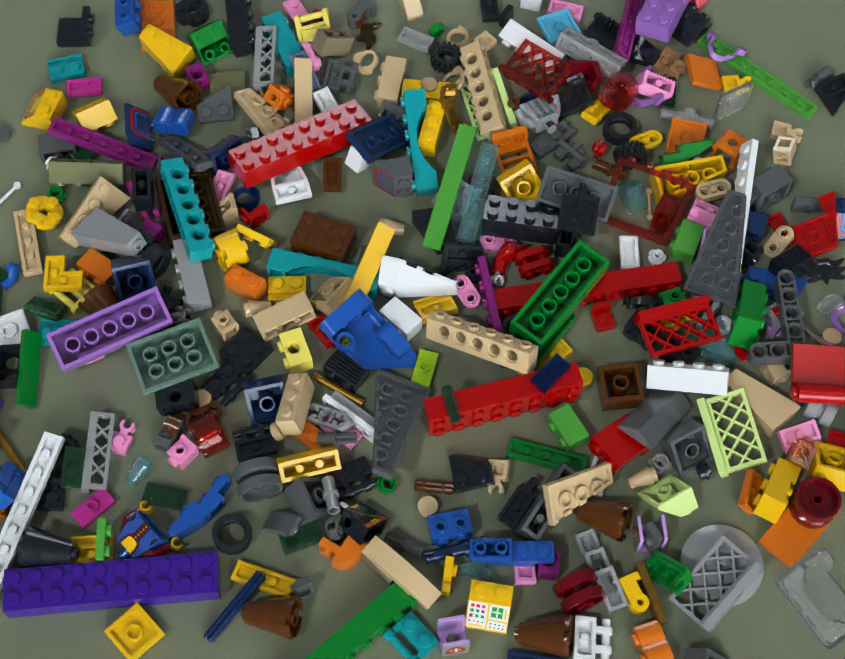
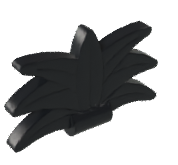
[803,258,845,285]

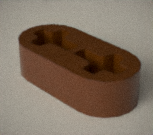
[185,402,222,431]

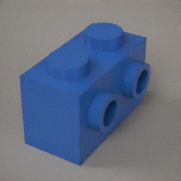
[115,0,143,36]
[427,508,473,547]

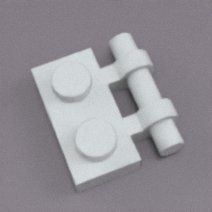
[573,615,613,659]

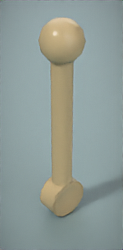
[645,188,654,221]

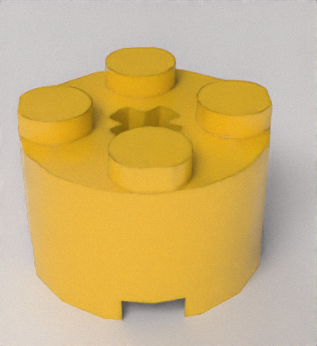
[212,228,250,272]

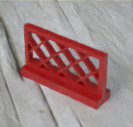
[633,294,723,358]

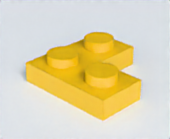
[43,255,84,292]

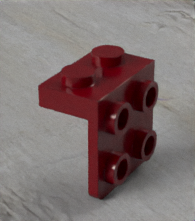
[553,59,603,94]

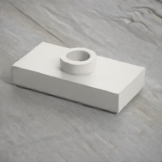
[312,86,339,112]
[618,236,640,270]

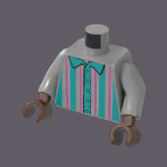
[507,81,561,134]

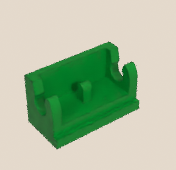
[645,549,693,596]

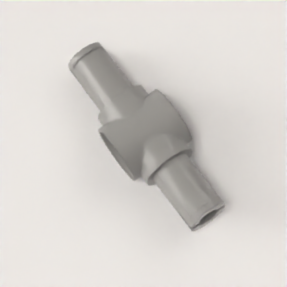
[660,107,715,131]

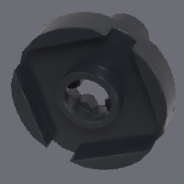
[175,0,209,27]
[623,296,661,310]

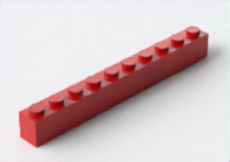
[493,262,682,318]

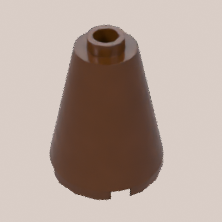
[153,75,202,111]
[78,282,119,315]
[574,500,633,543]
[241,596,303,639]
[514,614,573,658]

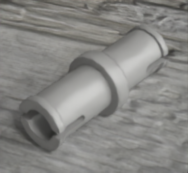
[321,475,340,515]

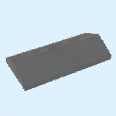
[536,165,619,223]
[618,389,693,450]

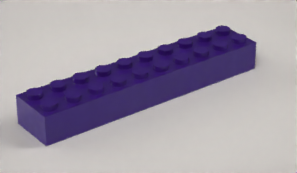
[2,551,221,618]

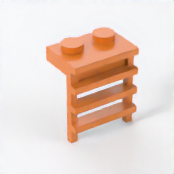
[491,125,538,174]

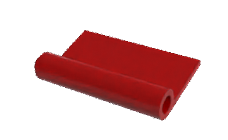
[789,343,845,405]

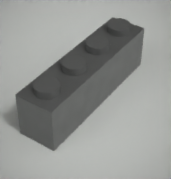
[514,463,577,541]

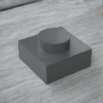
[289,576,315,601]

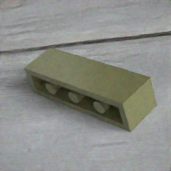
[48,158,126,188]

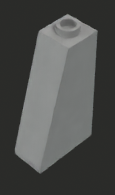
[71,207,147,257]

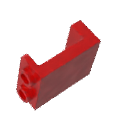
[588,413,649,475]

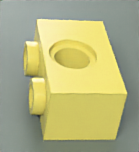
[277,327,314,374]

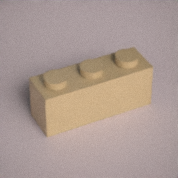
[374,55,407,108]
[252,291,317,342]
[275,373,315,435]

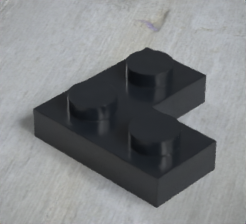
[560,72,595,119]

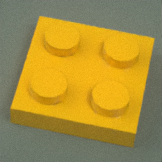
[104,603,165,659]

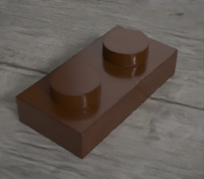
[323,158,342,192]

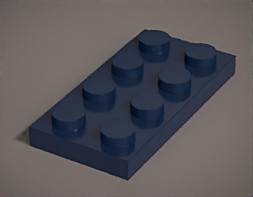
[345,113,409,164]

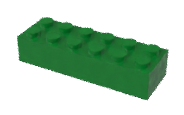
[508,240,610,353]

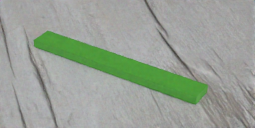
[696,31,819,120]
[423,124,477,251]

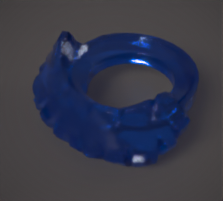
[234,186,260,212]

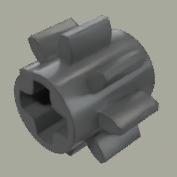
[171,305,195,326]

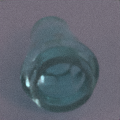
[125,456,152,488]

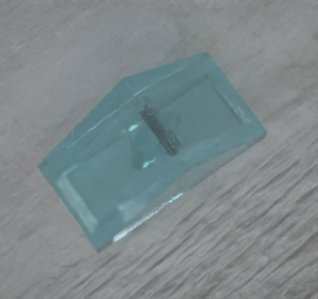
[614,179,647,215]
[698,335,736,369]

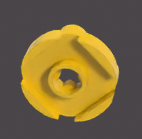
[25,196,64,230]

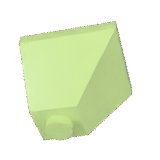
[637,474,698,517]

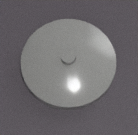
[679,524,764,606]

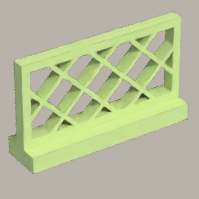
[461,67,517,141]
[697,388,768,478]

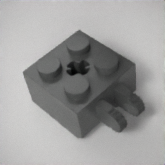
[749,164,793,212]

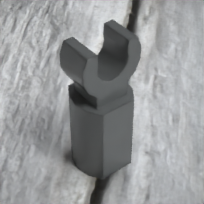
[804,66,834,88]

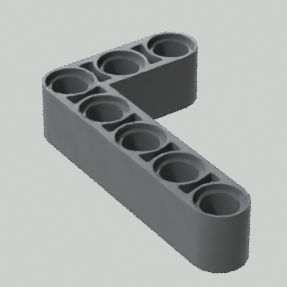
[746,269,806,366]

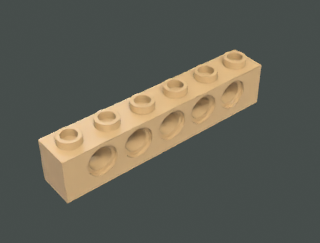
[460,40,508,141]
[426,311,539,374]

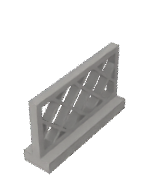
[669,535,763,634]

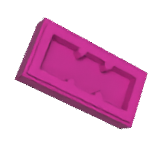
[66,77,103,98]
[70,490,116,530]

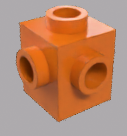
[263,83,294,111]

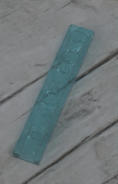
[455,141,499,244]

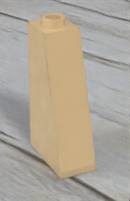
[727,369,801,438]

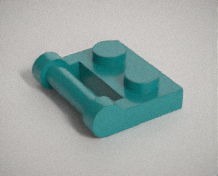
[383,611,440,659]

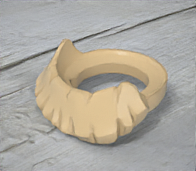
[447,25,472,48]
[353,50,379,75]
[443,65,465,90]

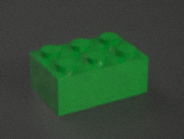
[728,279,769,349]

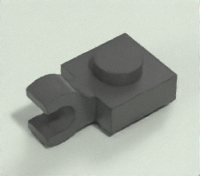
[245,125,260,142]

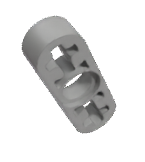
[306,403,353,433]

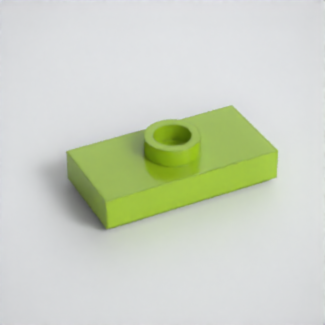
[411,349,439,388]

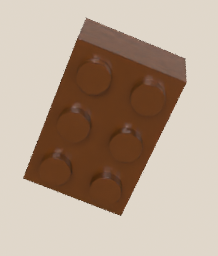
[290,210,357,263]

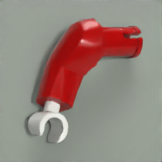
[490,241,529,286]

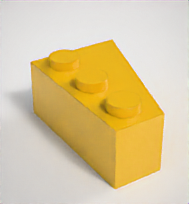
[139,24,195,78]

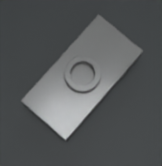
[397,26,435,54]

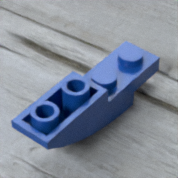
[167,472,232,540]
[470,538,555,567]

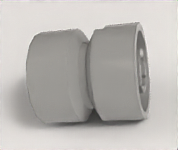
[802,403,839,428]

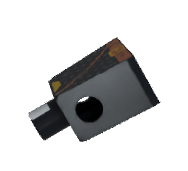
[339,501,389,545]

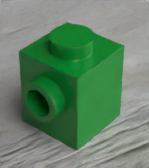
[658,286,688,307]

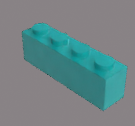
[261,11,302,78]

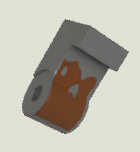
[347,0,377,30]
[152,414,185,453]

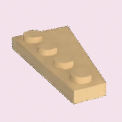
[234,88,292,136]
[58,176,130,248]
[542,462,613,526]

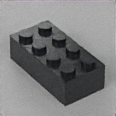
[481,194,559,245]

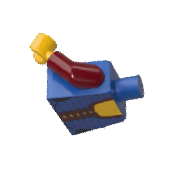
[117,501,183,559]

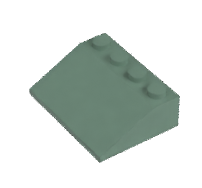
[125,318,219,396]

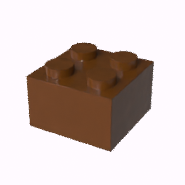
[596,362,644,411]

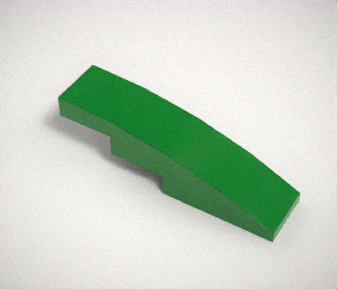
[642,139,715,173]

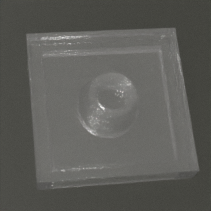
[713,81,753,121]

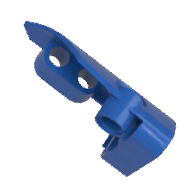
[319,289,417,369]

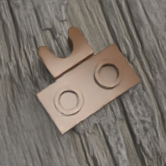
[651,46,687,83]

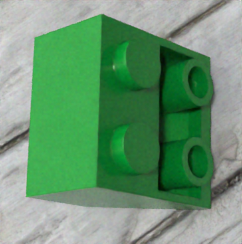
[185,20,233,66]

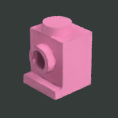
[166,434,199,471]

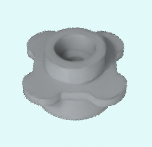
[648,452,672,475]

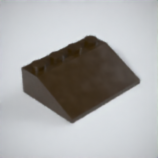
[155,170,226,250]

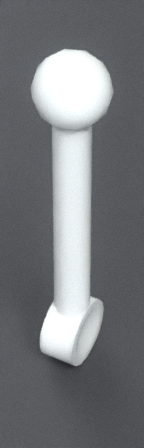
[0,182,21,204]

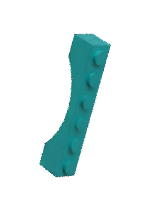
[400,88,438,197]
[266,248,380,300]

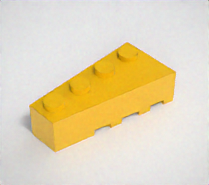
[649,155,727,209]

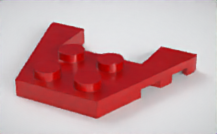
[767,191,838,257]

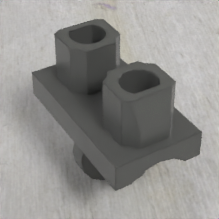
[553,139,586,172]

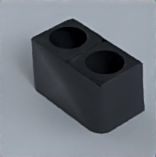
[0,344,20,389]

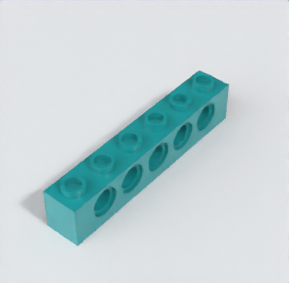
[160,157,215,262]

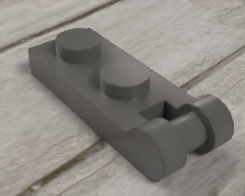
[529,119,578,160]

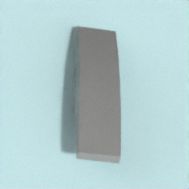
[573,528,628,613]

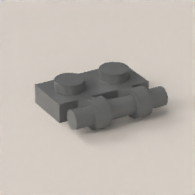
[322,59,359,95]

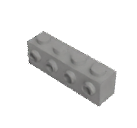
[171,239,212,312]

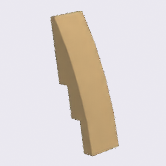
[361,536,442,609]

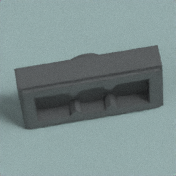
[790,197,824,214]
[643,521,663,555]

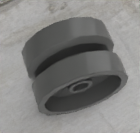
[233,457,283,503]

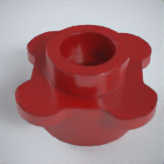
[591,138,607,158]

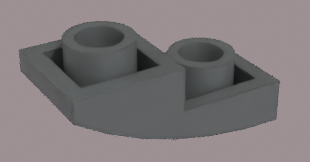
[262,511,302,537]

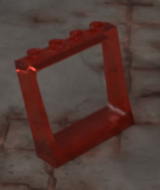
[597,156,696,247]

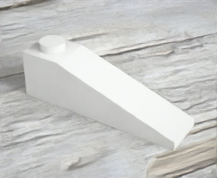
[378,255,459,298]

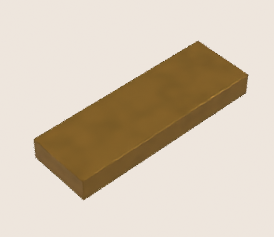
[633,561,667,627]

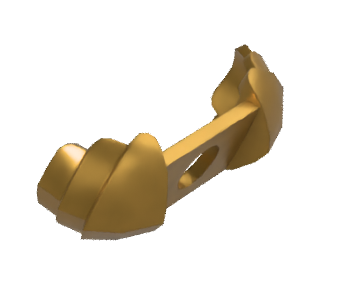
[440,82,469,135]

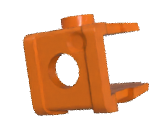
[709,129,748,175]

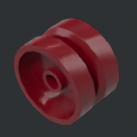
[789,476,842,529]
[552,568,607,615]

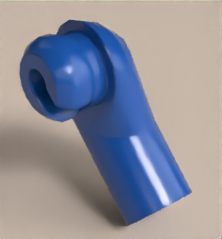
[0,262,19,290]

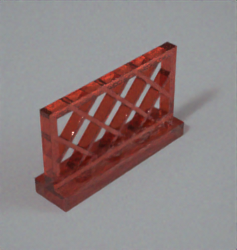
[498,39,573,105]

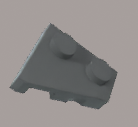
[197,86,234,124]

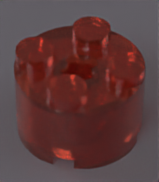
[598,71,639,112]
[187,411,231,459]

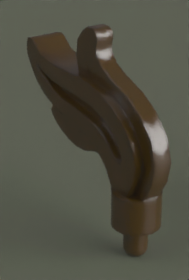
[357,22,382,50]

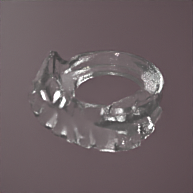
[817,293,845,316]

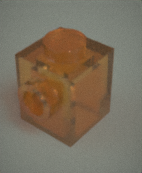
[784,438,818,472]

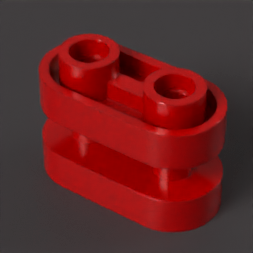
[513,245,556,280]

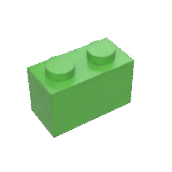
[668,219,704,265]
[546,403,590,452]

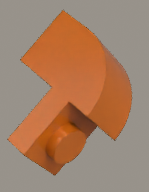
[319,535,367,570]

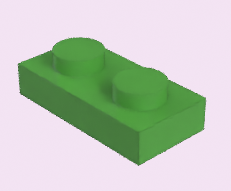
[95,518,113,562]

